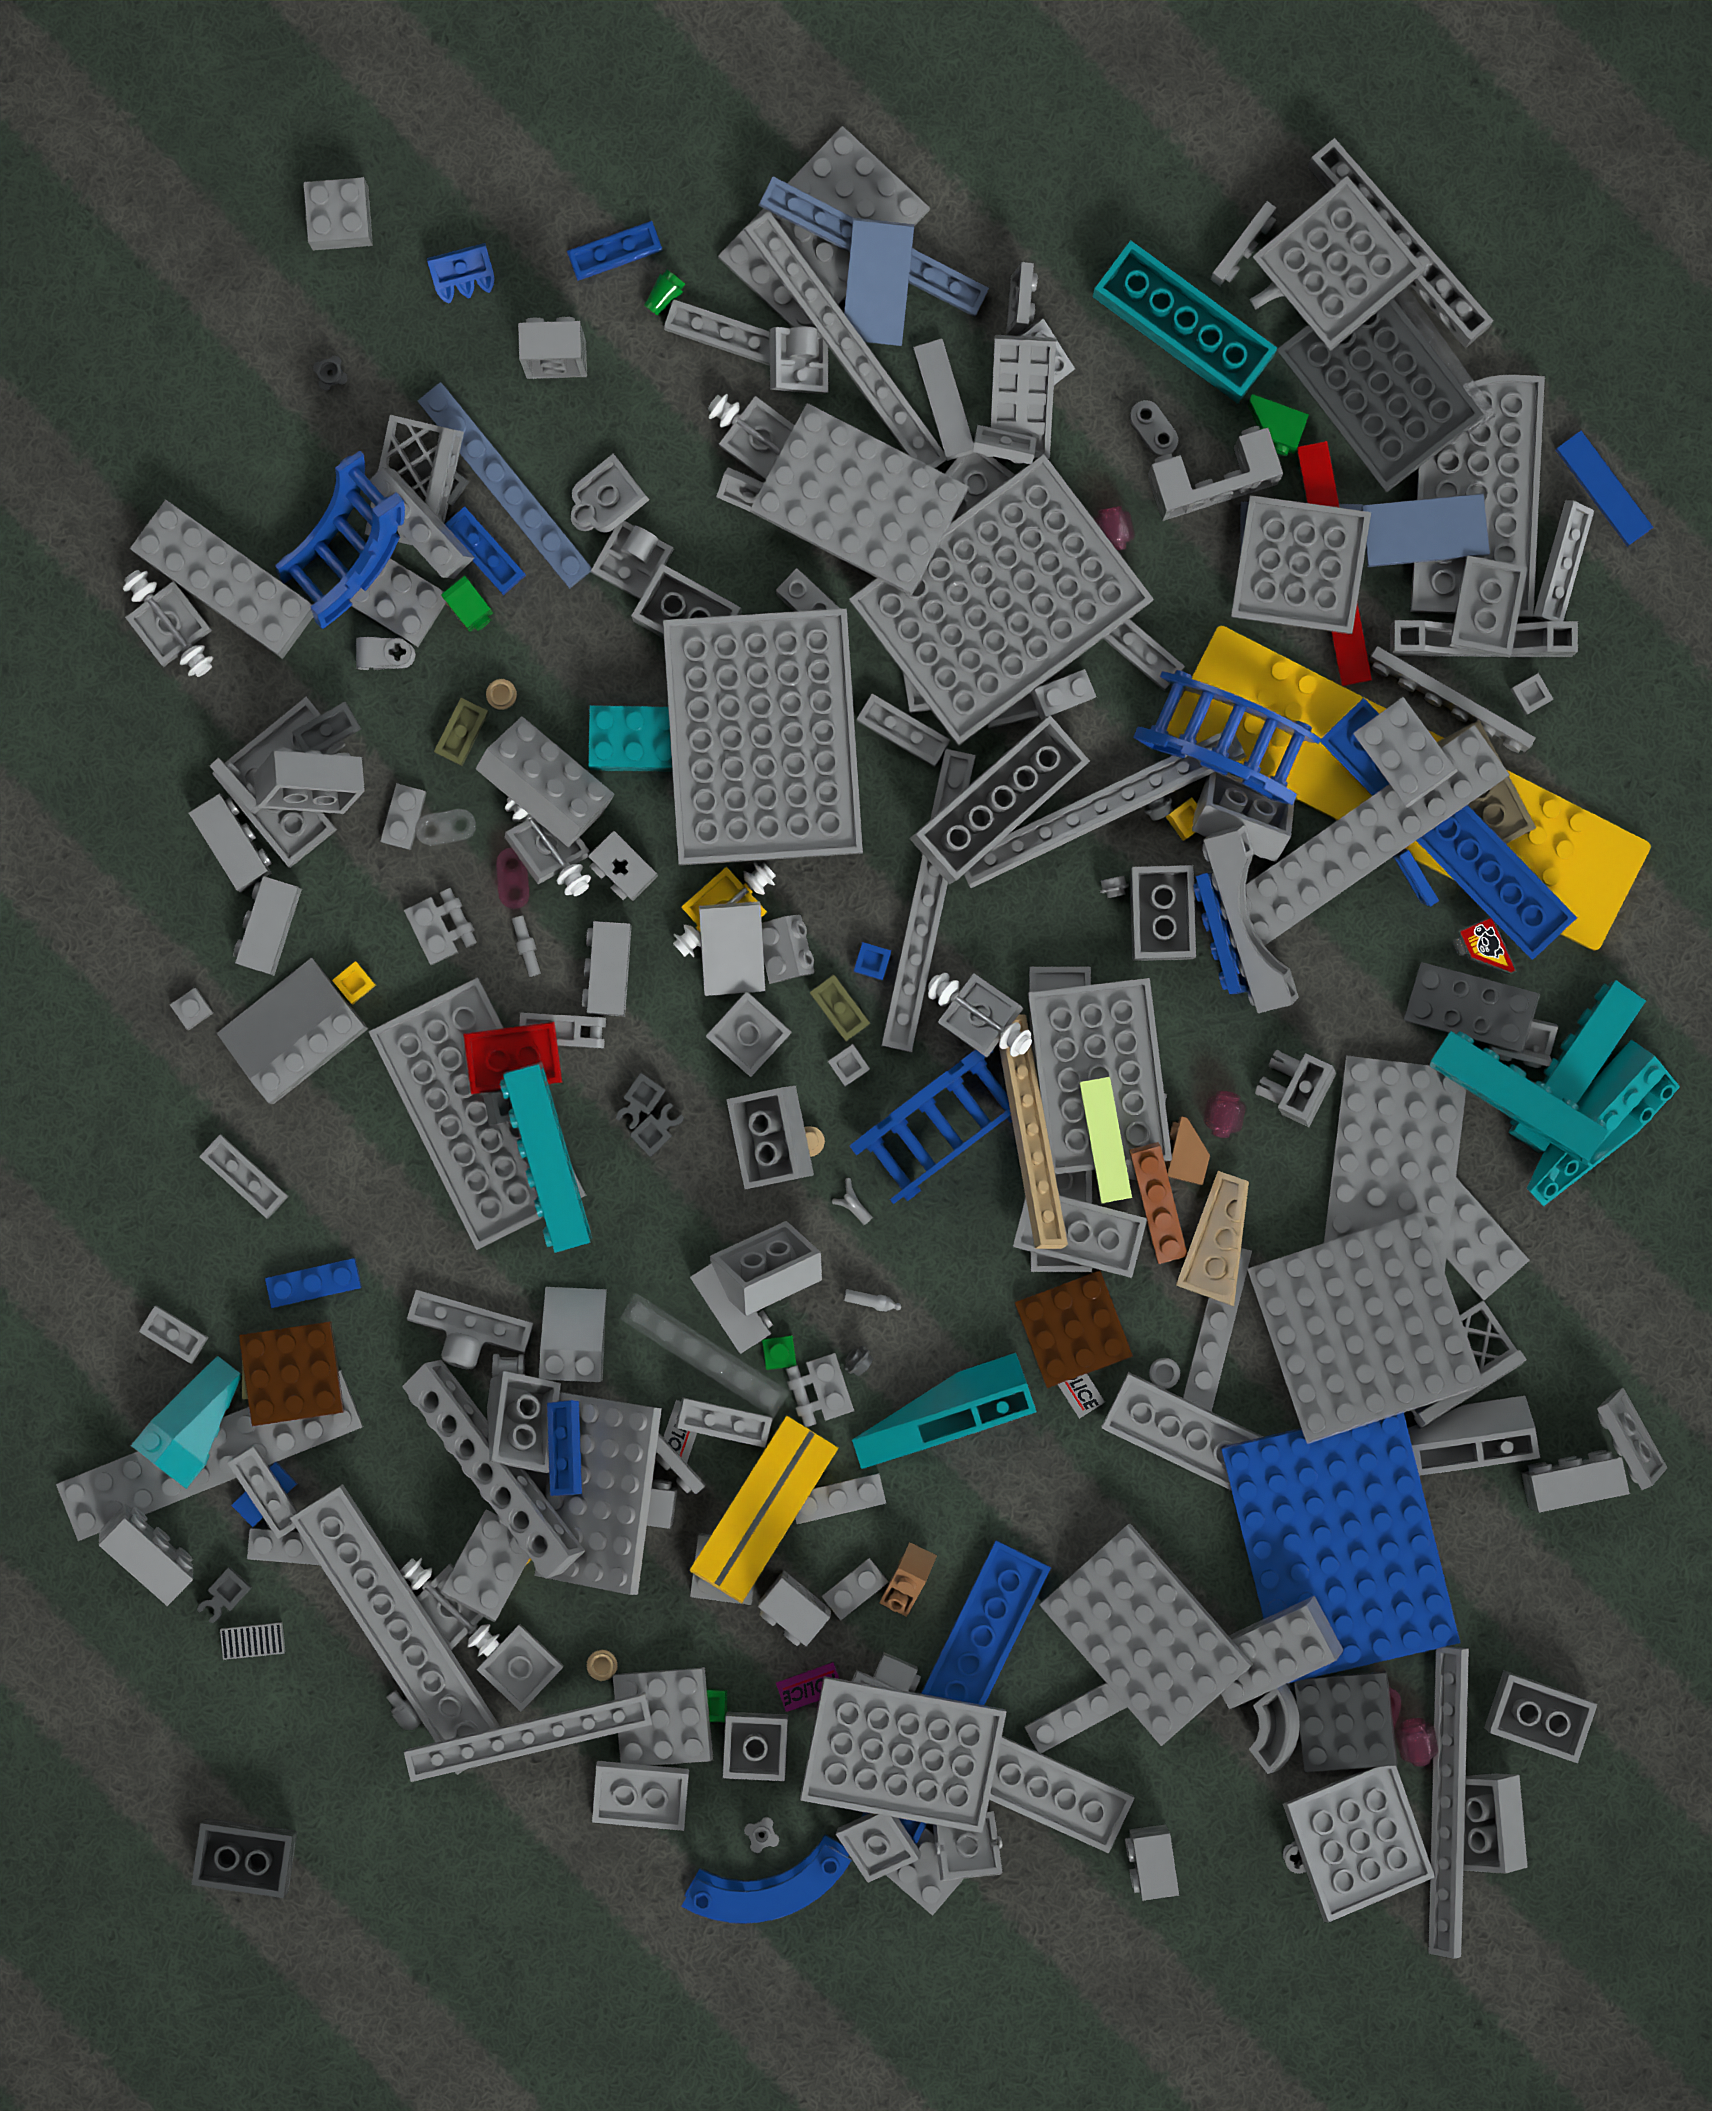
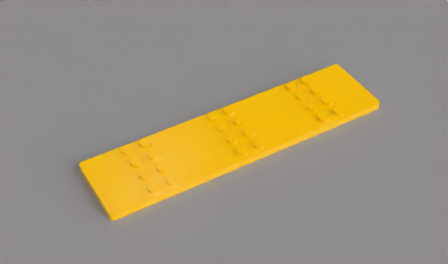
[1166,626,1651,951]

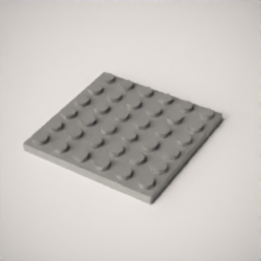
[1247,1211,1484,1444]

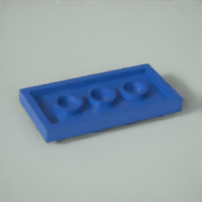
[1193,873,1248,994]

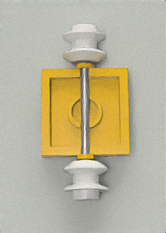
[673,862,775,957]

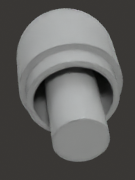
[386,1690,421,1730]

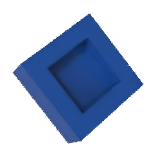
[854,942,891,981]

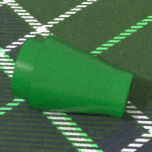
[644,269,686,316]

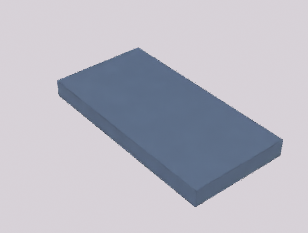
[844,218,915,346]
[1361,494,1490,567]

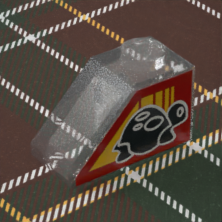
[1453,917,1517,976]

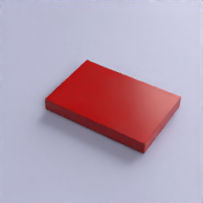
[463,1022,563,1094]

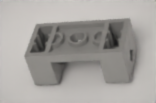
[1148,426,1283,521]

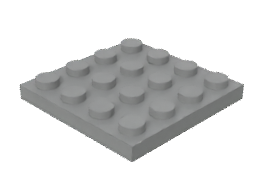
[1253,176,1425,351]
[1231,495,1371,634]
[1283,1766,1435,1923]

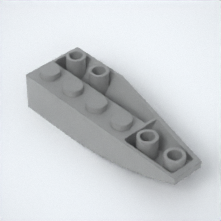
[1408,1395,1540,1476]

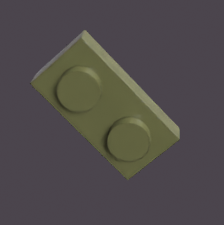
[434,698,489,766]
[810,975,870,1042]

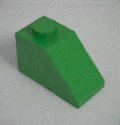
[1247,394,1309,456]
[441,576,493,632]

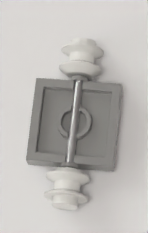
[708,394,795,481]
[123,570,213,677]
[505,797,591,896]
[928,973,1032,1057]
[400,1558,500,1657]

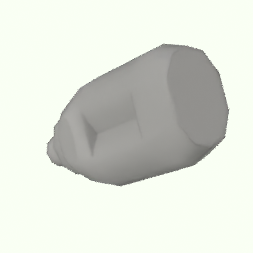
[843,1289,901,1312]

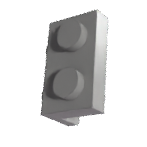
[762,915,814,984]
[1488,1019,1558,1068]

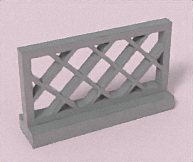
[365,415,464,545]
[1411,1300,1527,1429]

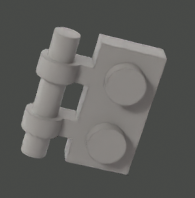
[404,888,477,965]
[786,1353,854,1427]

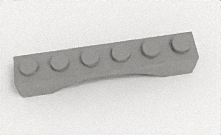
[1390,620,1578,657]
[1203,824,1299,1013]

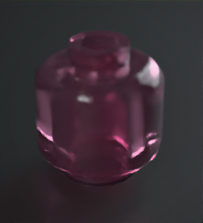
[1094,506,1135,551]
[1203,1091,1246,1138]
[1396,1718,1439,1766]

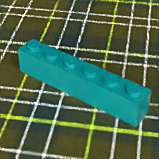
[1509,980,1646,1153]
[1430,1031,1609,1165]

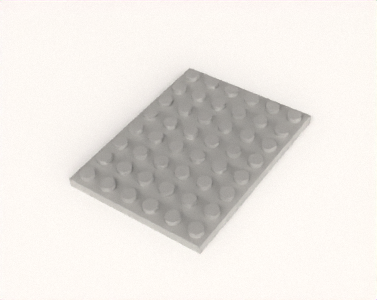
[849,454,1154,746]
[663,608,863,865]

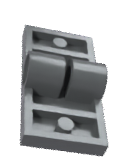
[1404,962,1540,1053]

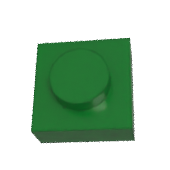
[762,1335,797,1370]
[707,1689,728,1722]

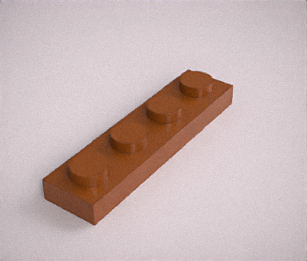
[1129,1142,1187,1264]

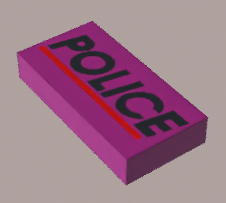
[776,1661,840,1712]

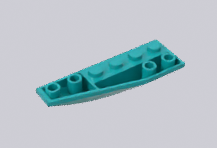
[1527,1040,1680,1206]
[852,1353,1037,1469]

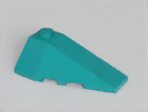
[131,1356,242,1489]

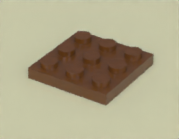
[1015,1270,1133,1388]
[239,1321,345,1426]

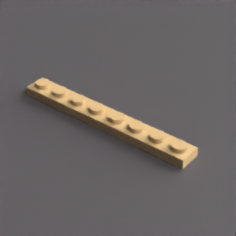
[998,1014,1068,1249]

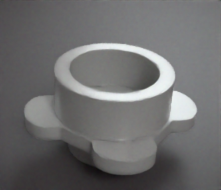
[744,1817,779,1853]

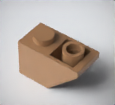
[1164,1117,1210,1185]
[880,1542,937,1617]

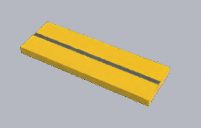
[689,1416,838,1604]

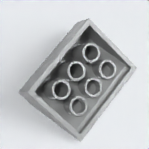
[217,958,369,1104]

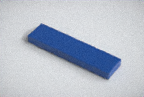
[1556,431,1653,547]

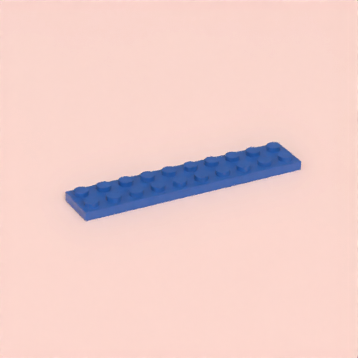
[1320,698,1577,960]
[861,1540,1051,1845]

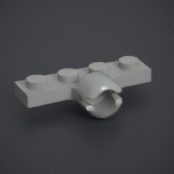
[407,1290,533,1369]

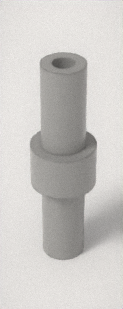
[512,915,541,977]

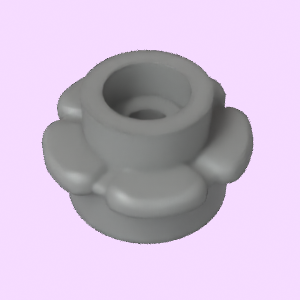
[1099,876,1129,898]

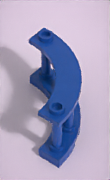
[275,451,405,629]
[1133,670,1321,805]
[850,1050,1012,1204]
[681,1834,852,1923]

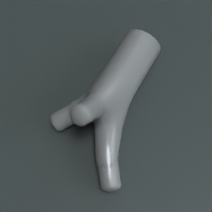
[1249,281,1284,310]
[832,1178,873,1225]

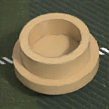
[486,679,517,710]
[804,1126,825,1157]
[587,1650,618,1681]

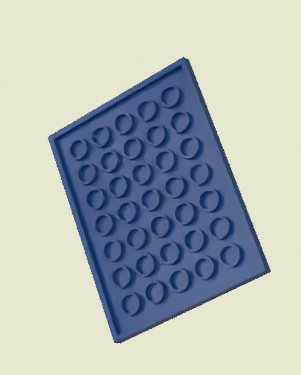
[1221,1412,1460,1684]

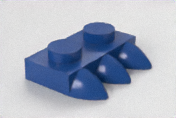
[427,243,494,304]

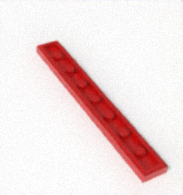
[1297,441,1372,686]

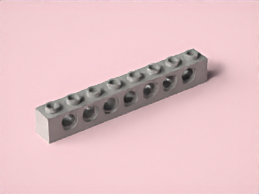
[1308,138,1493,348]
[402,1360,585,1579]

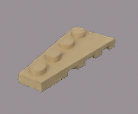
[1176,1171,1249,1306]

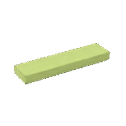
[1079,1077,1132,1203]

